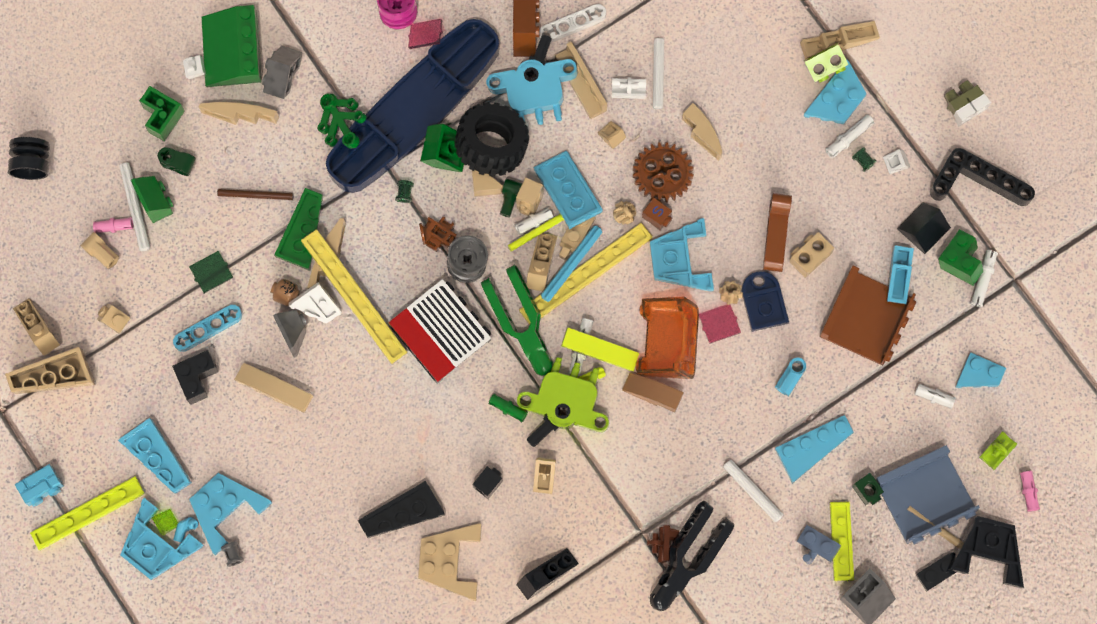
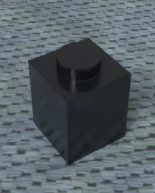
[472,466,503,499]

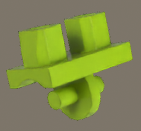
[979,431,1017,470]

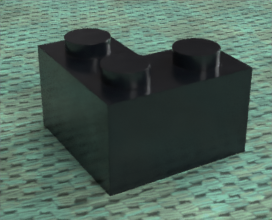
[172,350,218,405]

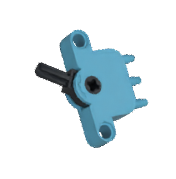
[486,35,578,125]

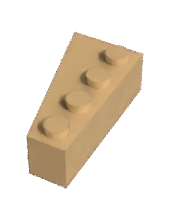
[5,347,95,394]

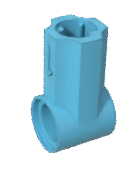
[775,357,806,397]

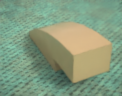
[682,103,722,161]

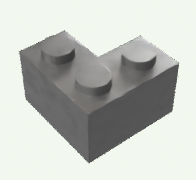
[262,45,302,99]

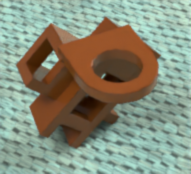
[419,217,457,252]

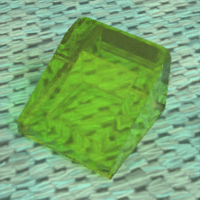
[151,509,178,536]

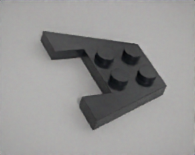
[948,516,1024,588]

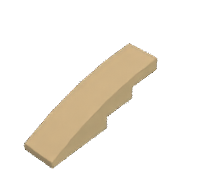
[800,21,880,59]
[199,102,279,125]
[307,218,346,289]
[234,363,313,413]

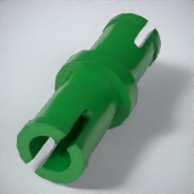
[488,393,528,423]

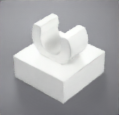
[183,55,206,79]

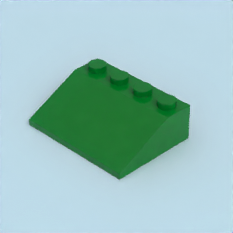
[201,5,262,87]

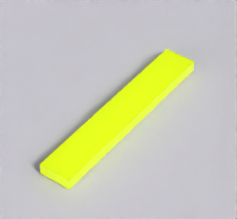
[30,476,145,550]

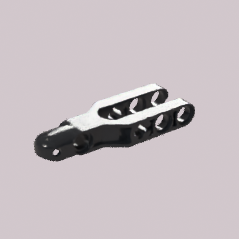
[650,501,734,611]

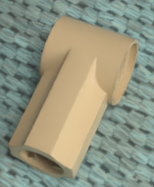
[80,232,119,269]

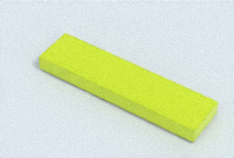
[561,328,639,372]
[829,502,854,581]

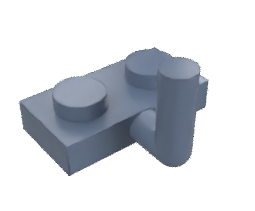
[797,525,841,564]

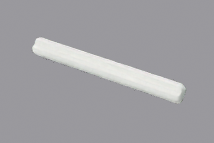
[120,162,150,251]

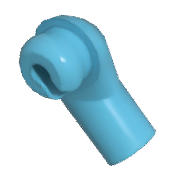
[173,517,198,542]

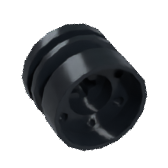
[8,137,50,180]

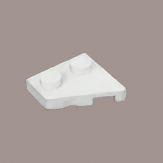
[289,282,342,323]

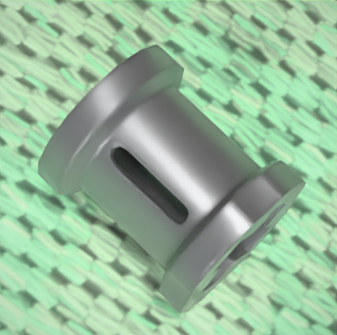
[221,542,244,567]

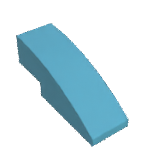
[887,245,914,304]

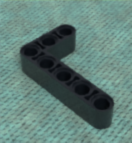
[930,148,1035,206]

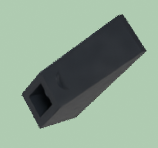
[516,548,579,600]

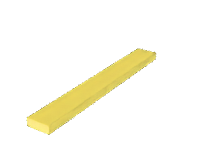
[519,223,653,325]
[301,229,407,364]

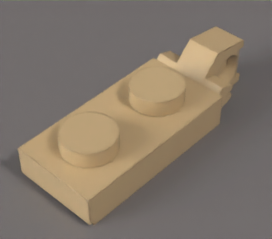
[559,217,596,261]

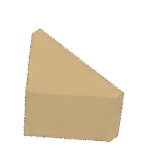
[472,170,503,197]
[533,458,556,494]

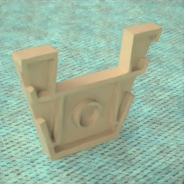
[418,523,481,601]

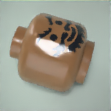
[270,279,300,306]

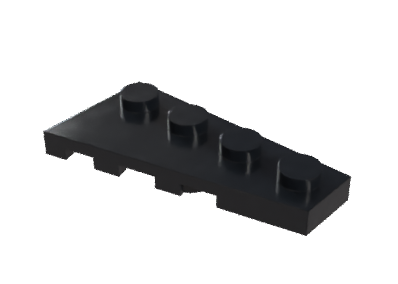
[358,481,445,538]

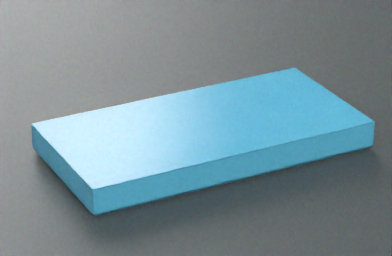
[534,150,603,229]

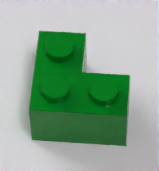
[139,86,185,142]
[938,229,984,286]

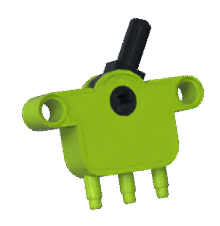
[517,357,609,447]

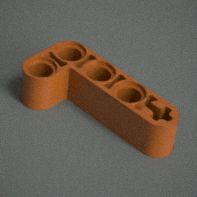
[763,193,792,272]

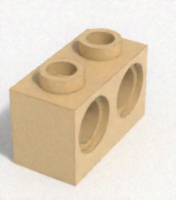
[516,177,543,216]
[790,232,834,278]

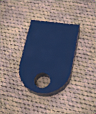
[742,271,789,332]

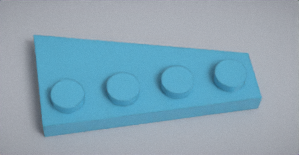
[118,418,192,494]

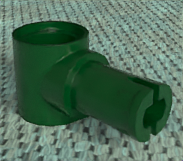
[500,178,523,218]

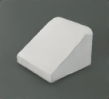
[883,149,910,174]

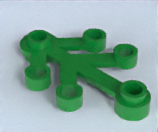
[317,94,366,149]

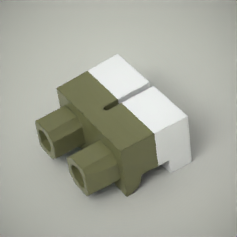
[944,80,991,126]

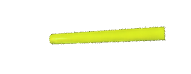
[507,214,564,252]

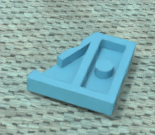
[956,352,1006,388]

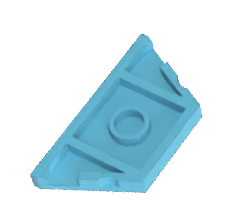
[804,60,867,124]

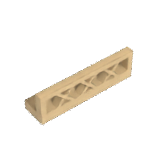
[555,41,607,119]

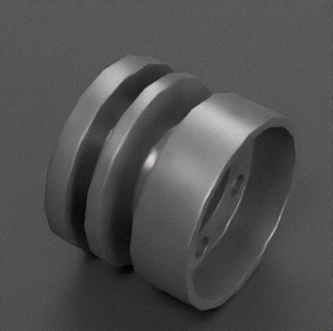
[447,235,488,283]

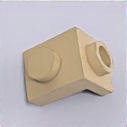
[97,304,130,334]

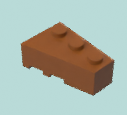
[513,0,539,57]

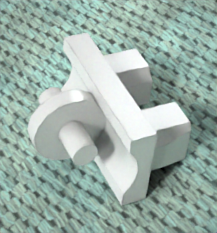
[612,77,646,99]

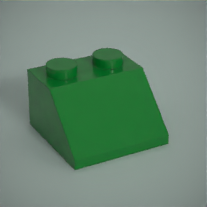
[420,124,464,172]
[131,176,174,223]

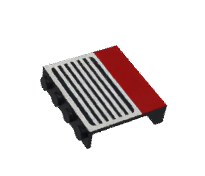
[388,279,491,384]

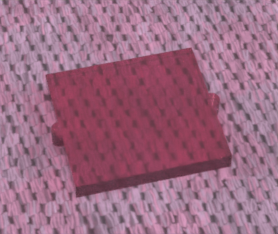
[408,19,443,49]
[699,305,741,344]

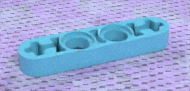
[173,305,242,352]

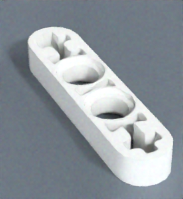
[539,4,606,43]

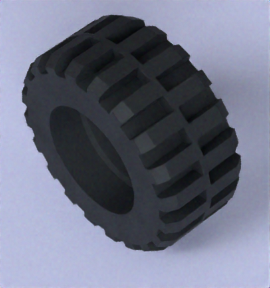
[454,102,529,176]

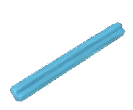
[541,225,602,302]

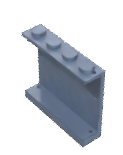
[876,445,980,545]

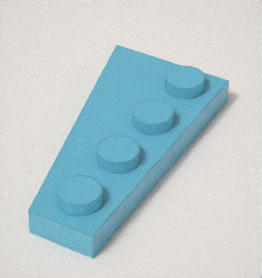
[775,415,853,484]

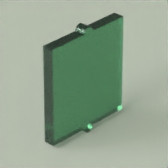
[189,251,233,294]

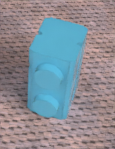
[15,464,64,507]

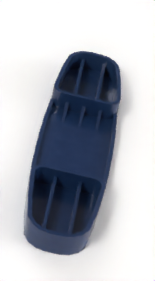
[326,19,500,193]

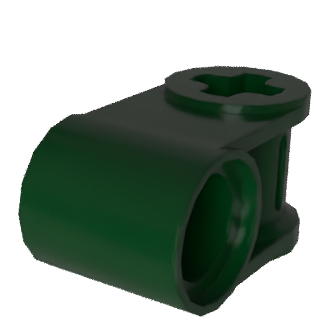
[157,147,196,176]

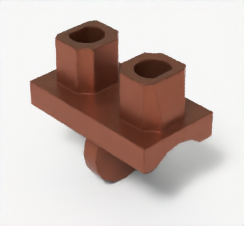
[647,525,679,563]

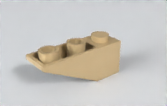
[526,233,557,292]
[13,298,60,356]

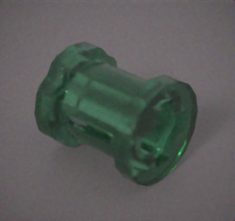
[852,147,877,172]
[395,180,414,203]

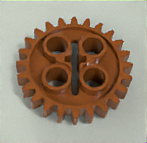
[633,142,694,203]

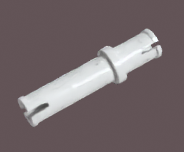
[825,115,874,159]
[970,250,998,307]
[568,318,594,377]

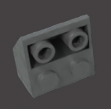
[840,569,896,624]

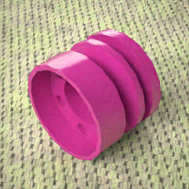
[377,0,418,29]

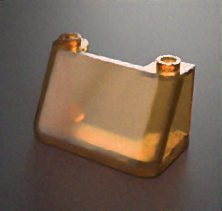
[636,297,699,379]

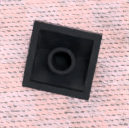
[897,202,951,254]

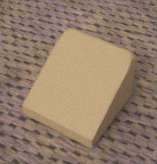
[597,121,626,149]

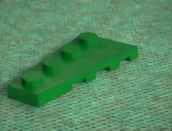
[274,188,323,271]

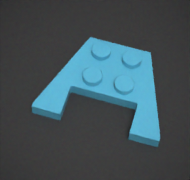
[650,218,714,292]
[189,473,272,556]
[120,498,204,580]

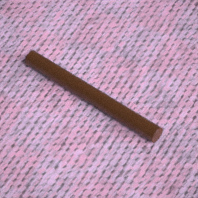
[217,189,294,200]

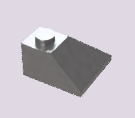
[273,310,307,358]

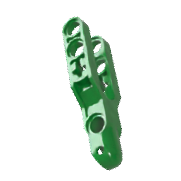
[481,264,553,376]

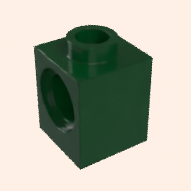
[852,473,884,506]

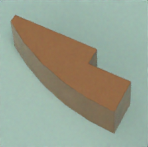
[622,373,684,413]

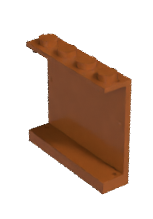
[820,266,917,366]

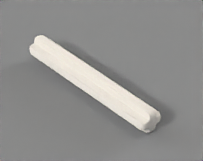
[653,38,664,109]
[723,460,783,522]

